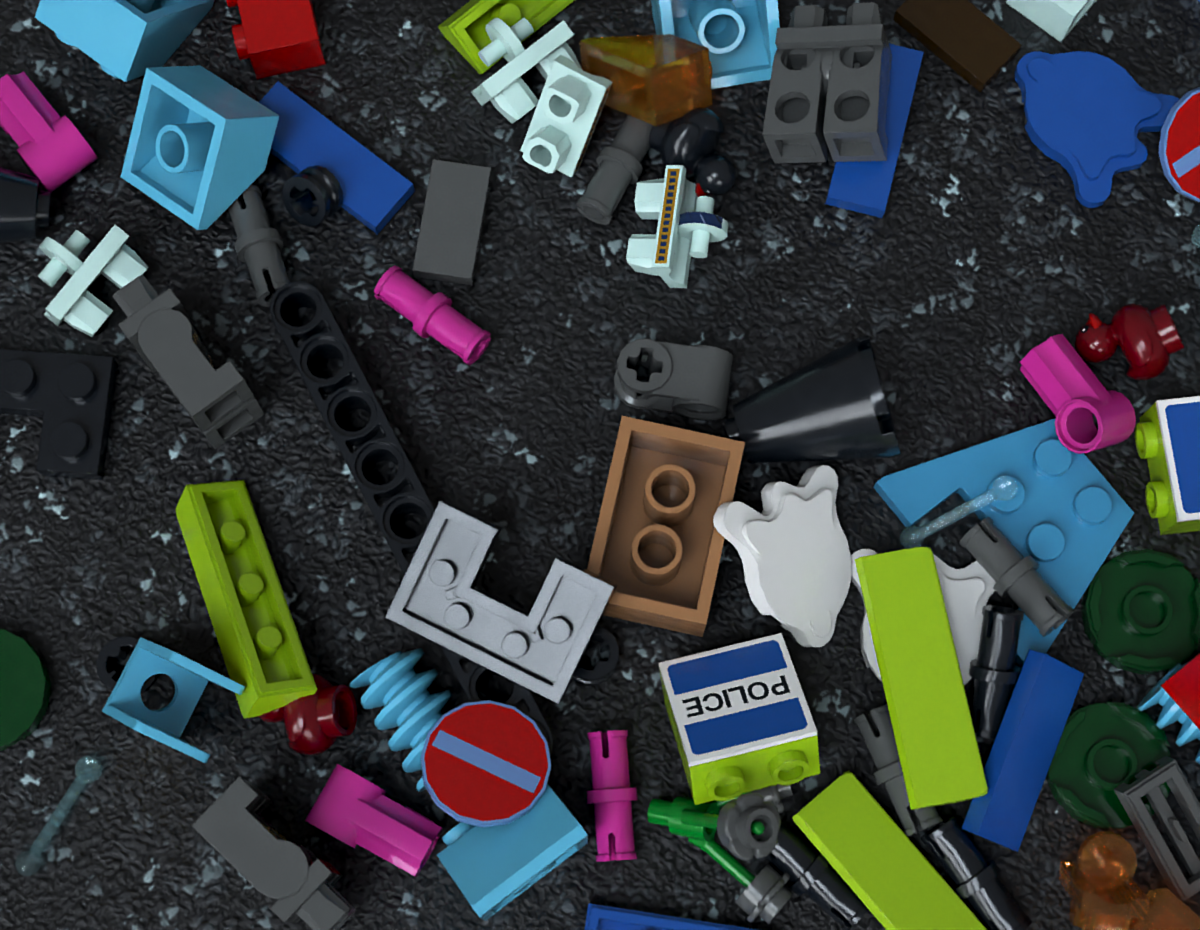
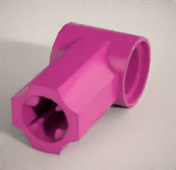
[0,71,98,192]
[1019,334,1136,454]
[305,764,443,878]

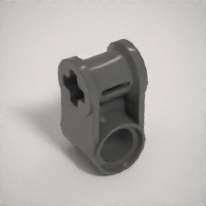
[613,339,733,421]

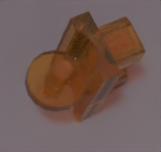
[1058,831,1150,930]

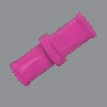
[374,265,491,365]
[587,730,637,862]

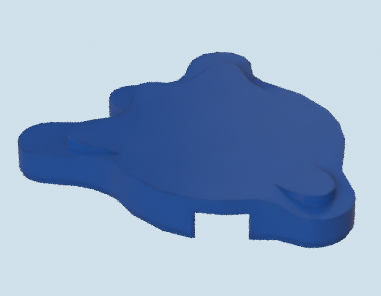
[1014,51,1180,208]

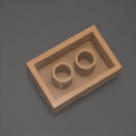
[587,416,745,637]

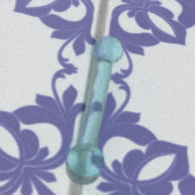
[900,476,1019,549]
[15,756,102,876]

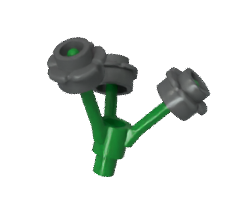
[647,784,793,924]

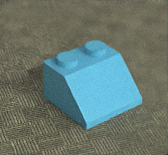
[34,0,215,82]
[651,0,780,96]
[121,65,279,230]
[437,784,588,921]

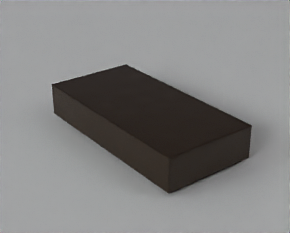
[893,0,1022,93]

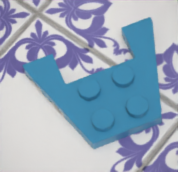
[873,419,1134,669]

